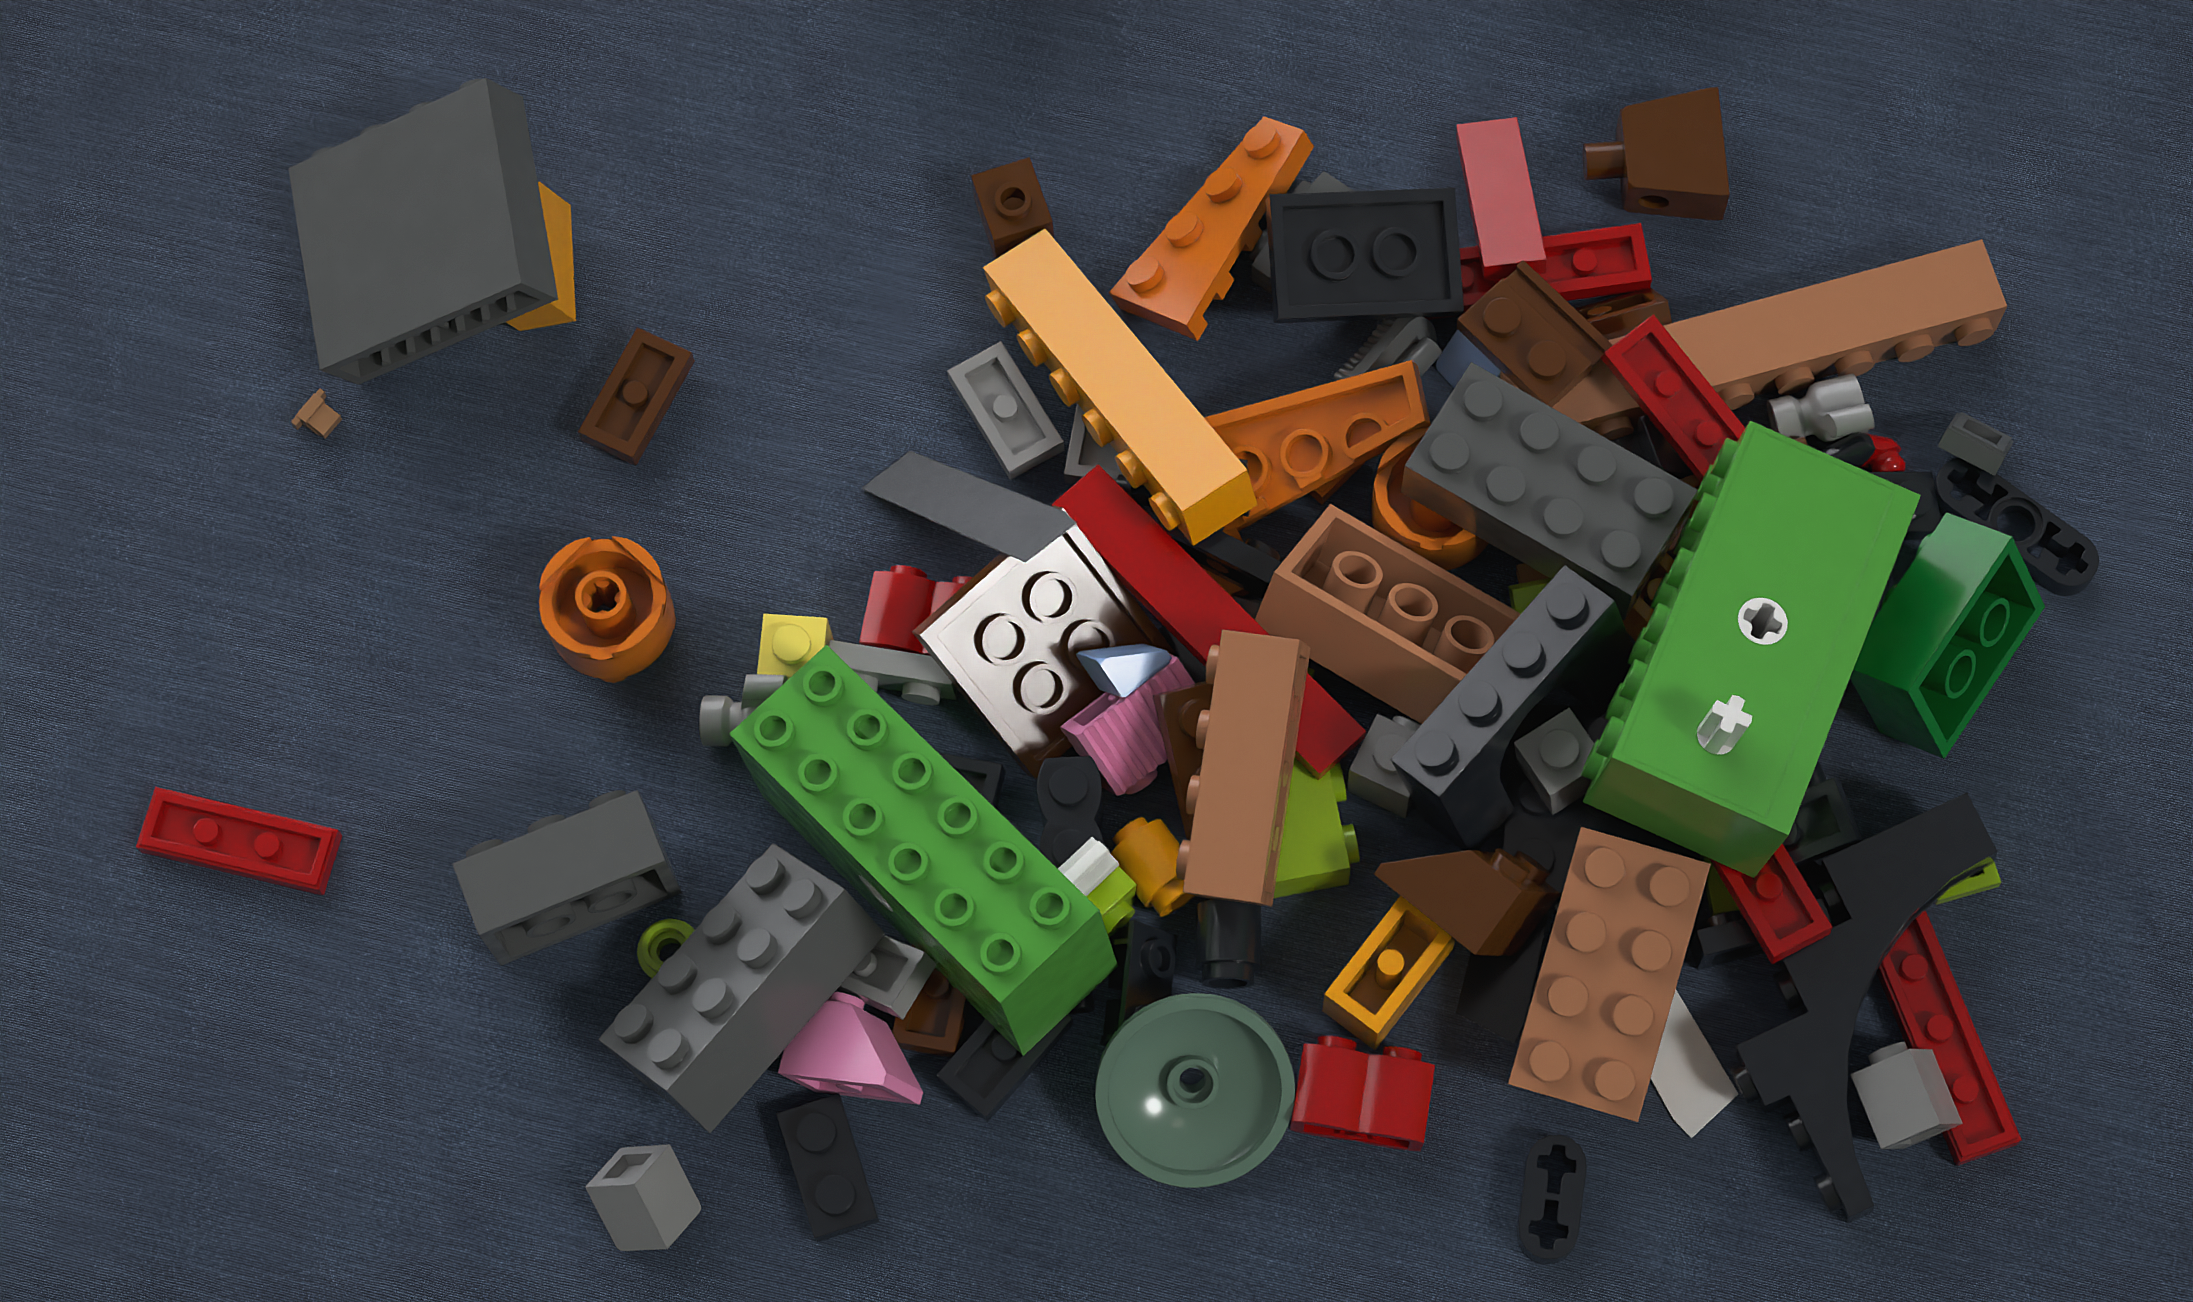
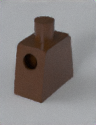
[1583,87,1730,221]

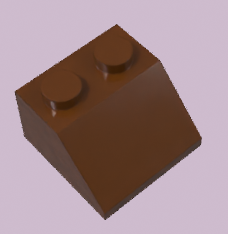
[1374,848,1560,956]

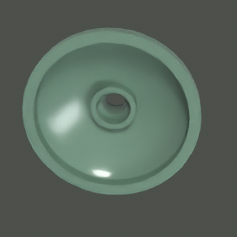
[1095,993,1295,1188]

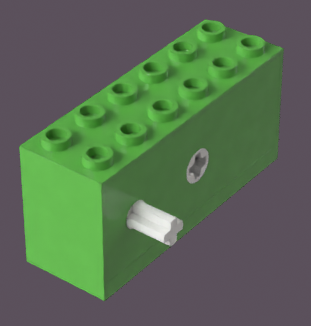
[1581,421,1921,878]
[729,645,1119,1056]

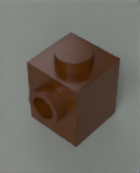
[971,157,1054,259]

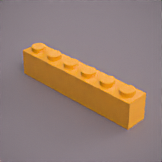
[983,229,1257,546]

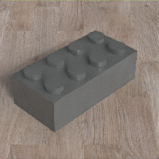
[1401,362,1698,620]
[598,843,885,1133]

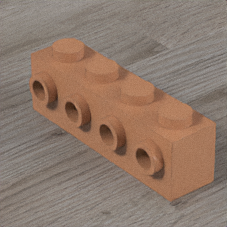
[1176,630,1311,907]

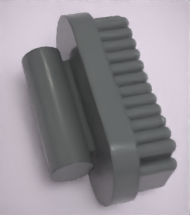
[1333,317,1442,381]

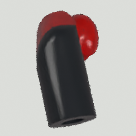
[1819,432,1906,472]

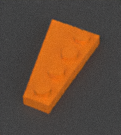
[1109,116,1314,341]

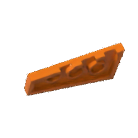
[1204,360,1431,532]

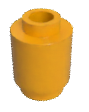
[1111,817,1194,917]

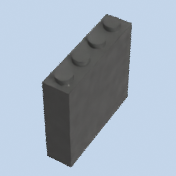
[288,78,558,385]

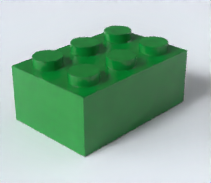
[1850,512,2045,759]

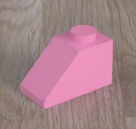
[778,992,923,1105]

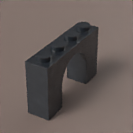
[1390,565,1633,851]

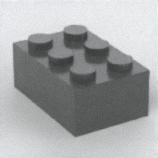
[452,790,682,966]

